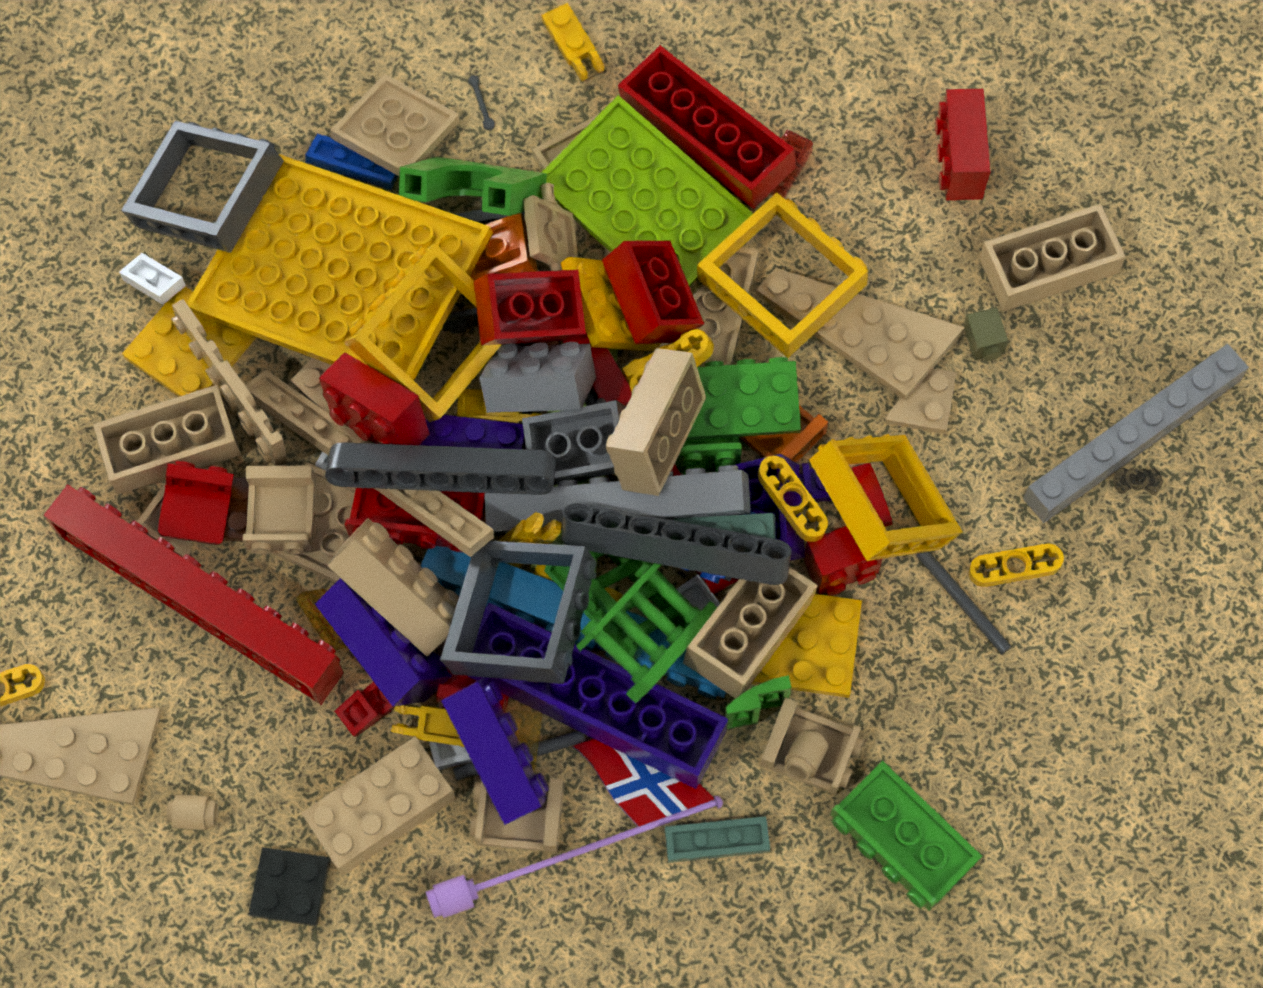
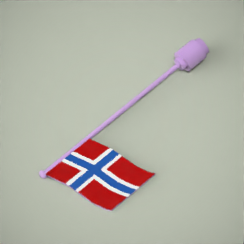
[426,739,723,918]

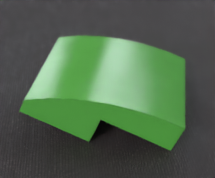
[725,675,792,729]

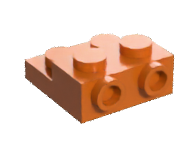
[470,213,537,281]

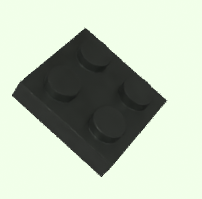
[248,847,331,927]

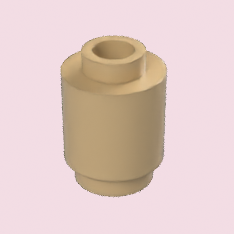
[784,730,828,782]
[166,794,219,830]

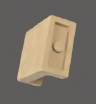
[242,465,316,555]
[760,698,864,795]
[469,778,565,853]

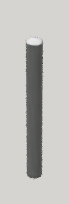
[916,551,1012,655]
[453,730,585,781]

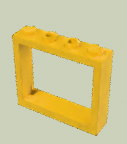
[697,193,869,358]
[344,243,502,422]
[809,434,963,561]

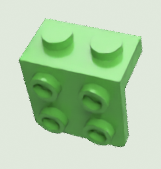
[675,437,742,475]

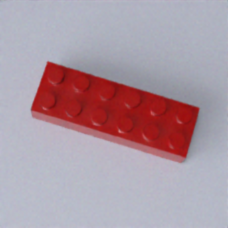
[618,45,796,209]

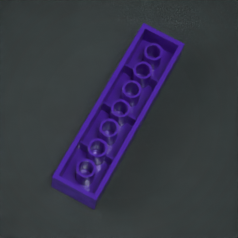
[468,603,728,789]

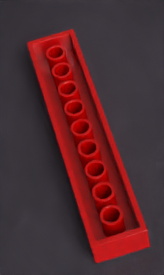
[43,484,344,705]

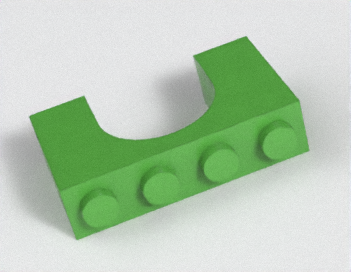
[399,157,547,216]

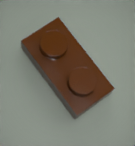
[223,477,249,542]

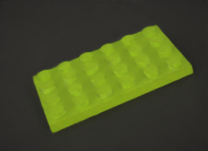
[541,95,753,287]

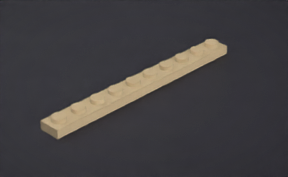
[245,370,494,557]

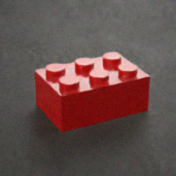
[935,88,990,201]
[602,240,704,344]
[474,270,586,346]
[319,352,430,445]

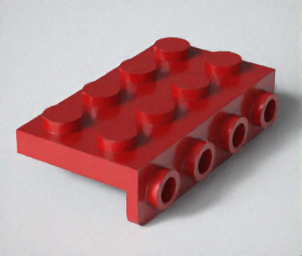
[345,488,485,552]

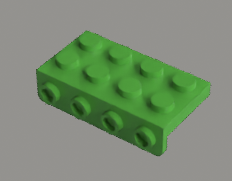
[686,357,801,440]
[830,761,982,911]

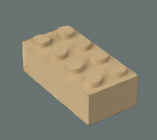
[979,203,1126,312]
[606,348,706,496]
[93,385,241,495]
[328,518,459,656]
[683,567,818,699]
[301,736,456,876]

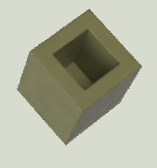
[963,307,1008,361]

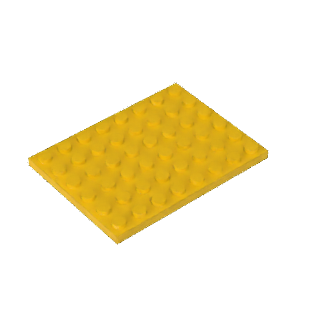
[186,154,493,380]

